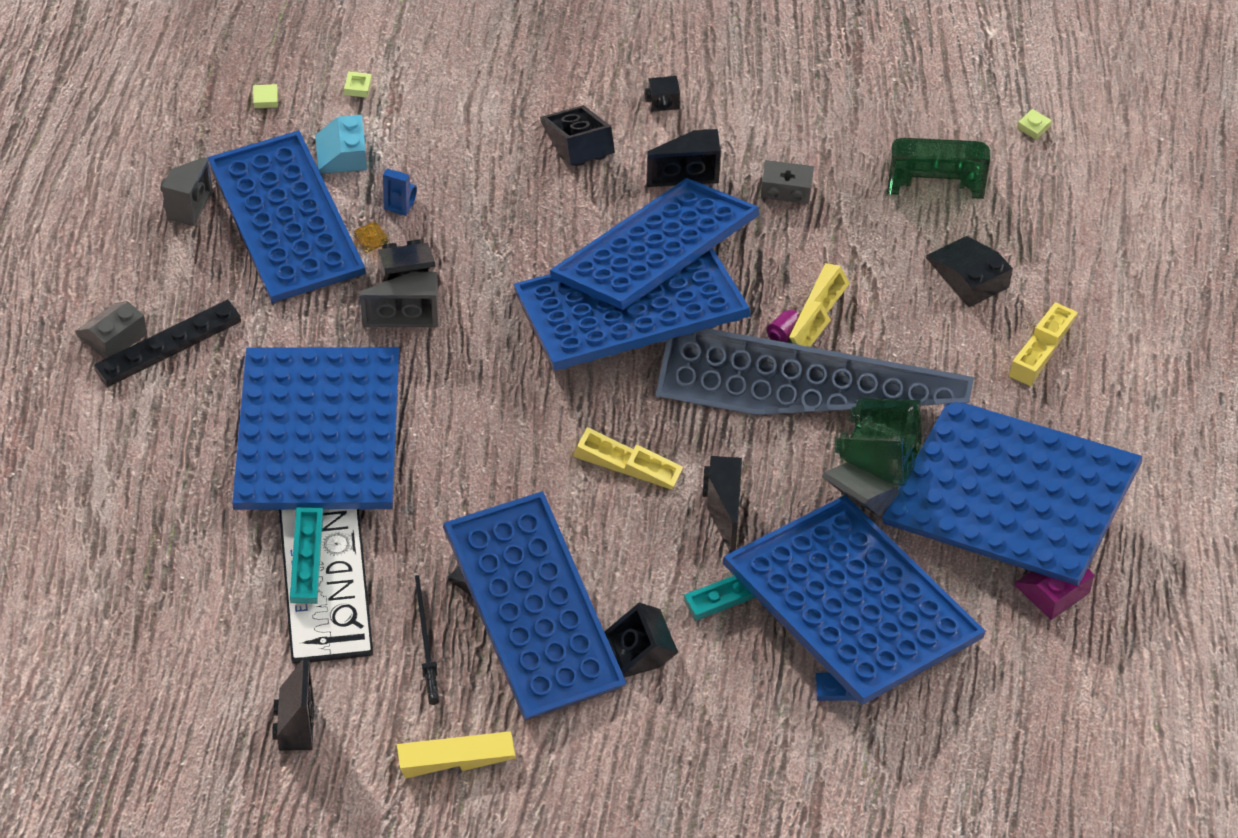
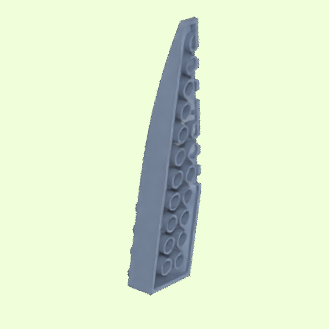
[656,328,974,415]

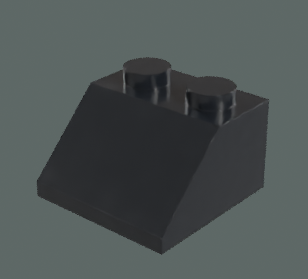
[604,602,678,678]

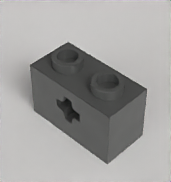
[761,160,814,204]

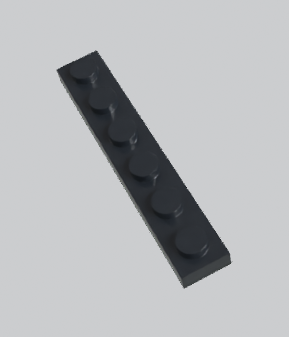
[94,299,241,387]

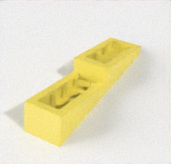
[789,263,850,347]
[1009,302,1078,386]
[573,427,683,490]
[397,731,516,779]

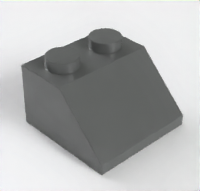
[160,157,213,226]
[75,301,147,359]

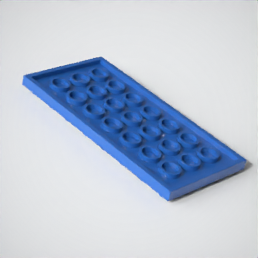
[207,130,366,303]
[550,178,760,310]
[443,491,627,721]

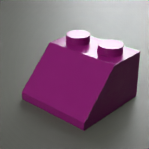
[1015,569,1094,620]

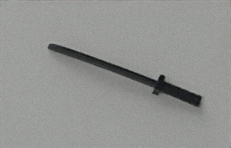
[415,575,439,705]

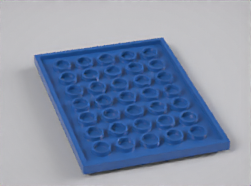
[513,248,751,371]
[232,347,399,510]
[882,402,1142,586]
[722,495,986,705]

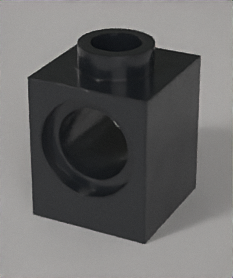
[644,76,680,112]

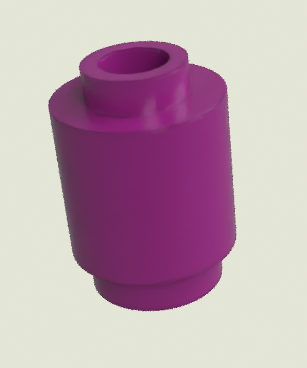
[767,309,800,343]

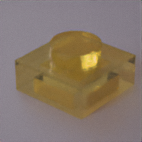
[354,221,388,253]

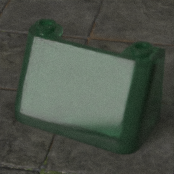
[887,138,990,199]
[835,398,922,486]

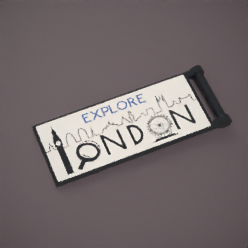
[279,509,373,664]

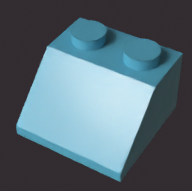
[315,115,367,174]

